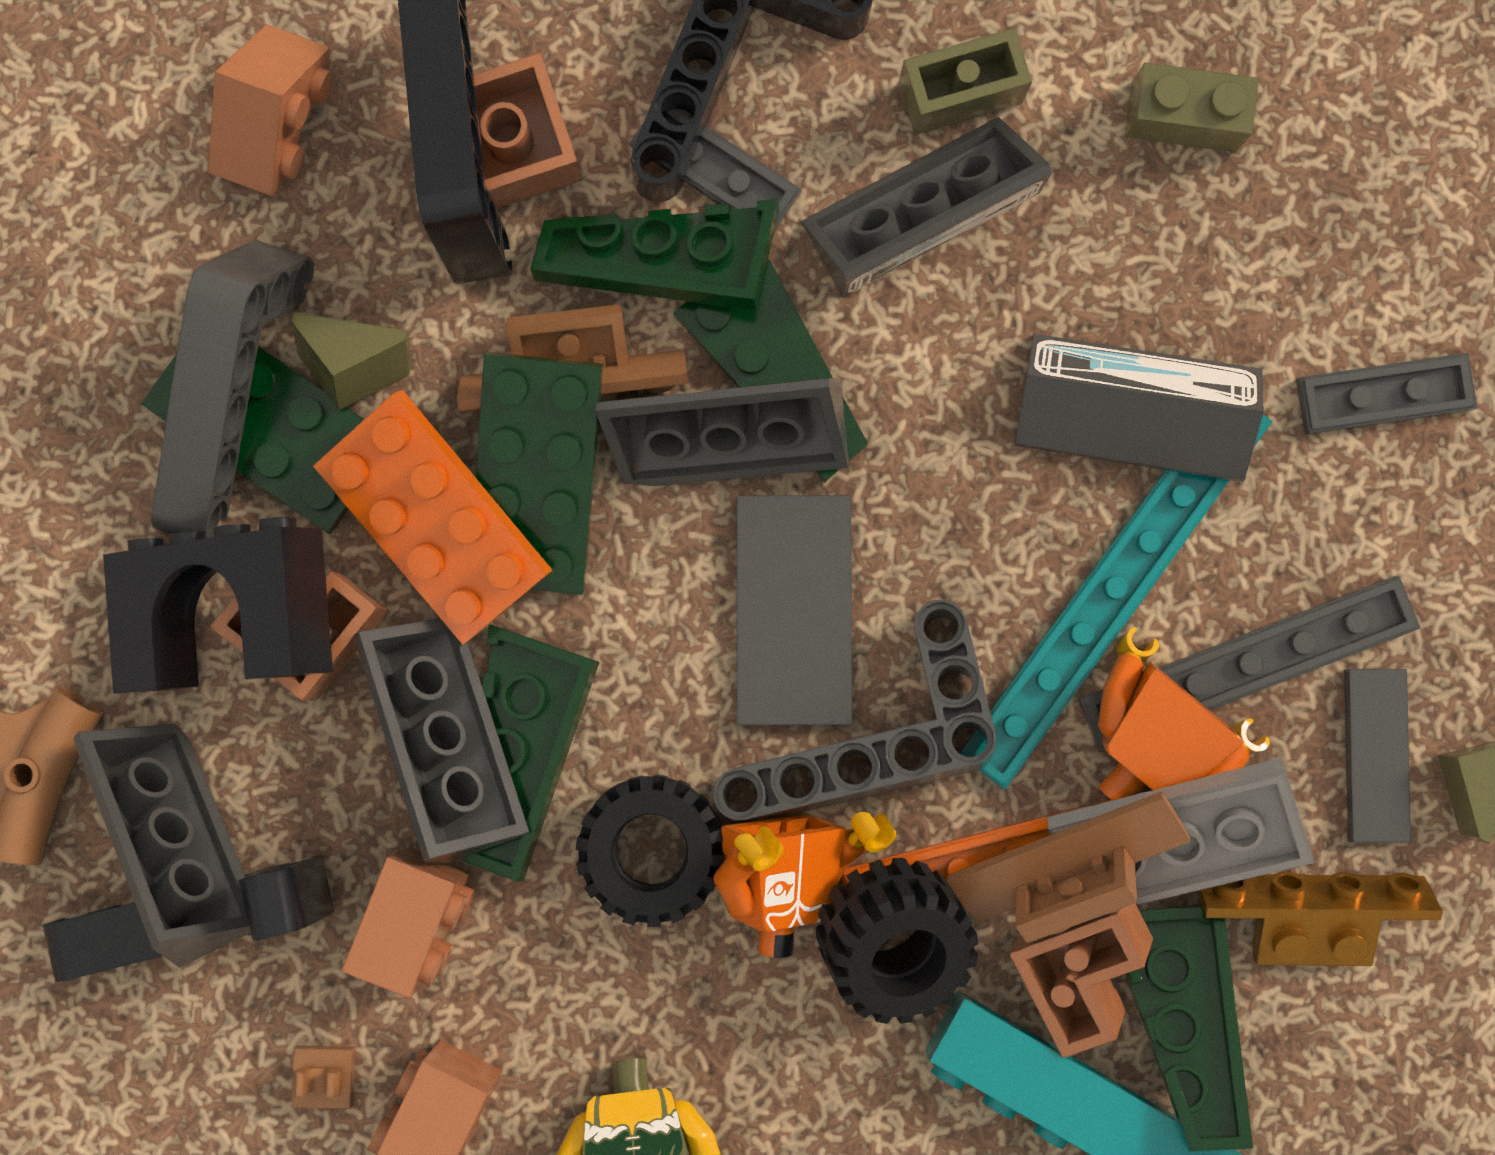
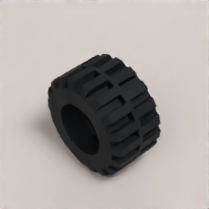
[575,775,724,927]
[816,858,979,1024]

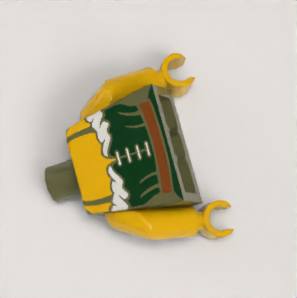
[557,1058,721,1155]

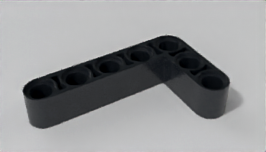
[398,0,513,284]
[631,0,873,202]
[42,855,335,982]

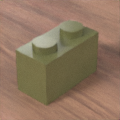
[898,28,1032,135]
[1125,62,1259,152]

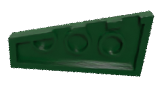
[530,199,779,311]
[673,258,868,483]
[464,624,600,882]
[1125,907,1253,1152]

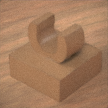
[291,1045,355,1109]

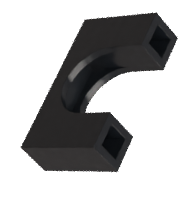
[103,517,333,694]

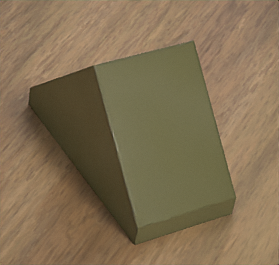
[291,312,412,410]
[1438,741,1495,844]

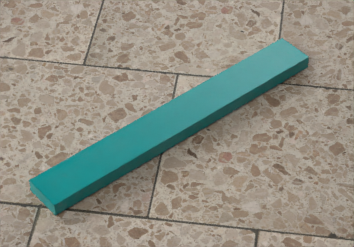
[959,415,1273,790]

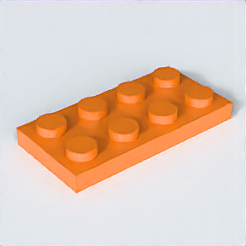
[313,390,553,645]

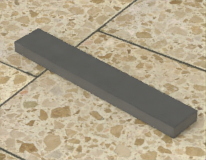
[1078,575,1421,752]

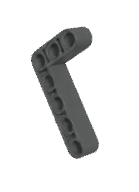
[151,240,314,538]
[713,599,996,823]

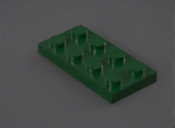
[141,346,364,534]
[476,352,604,595]

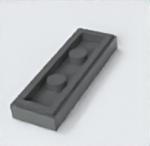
[629,109,802,231]
[1296,353,1478,435]
[1344,669,1411,843]

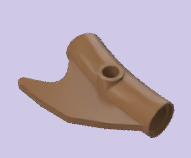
[0,687,104,865]

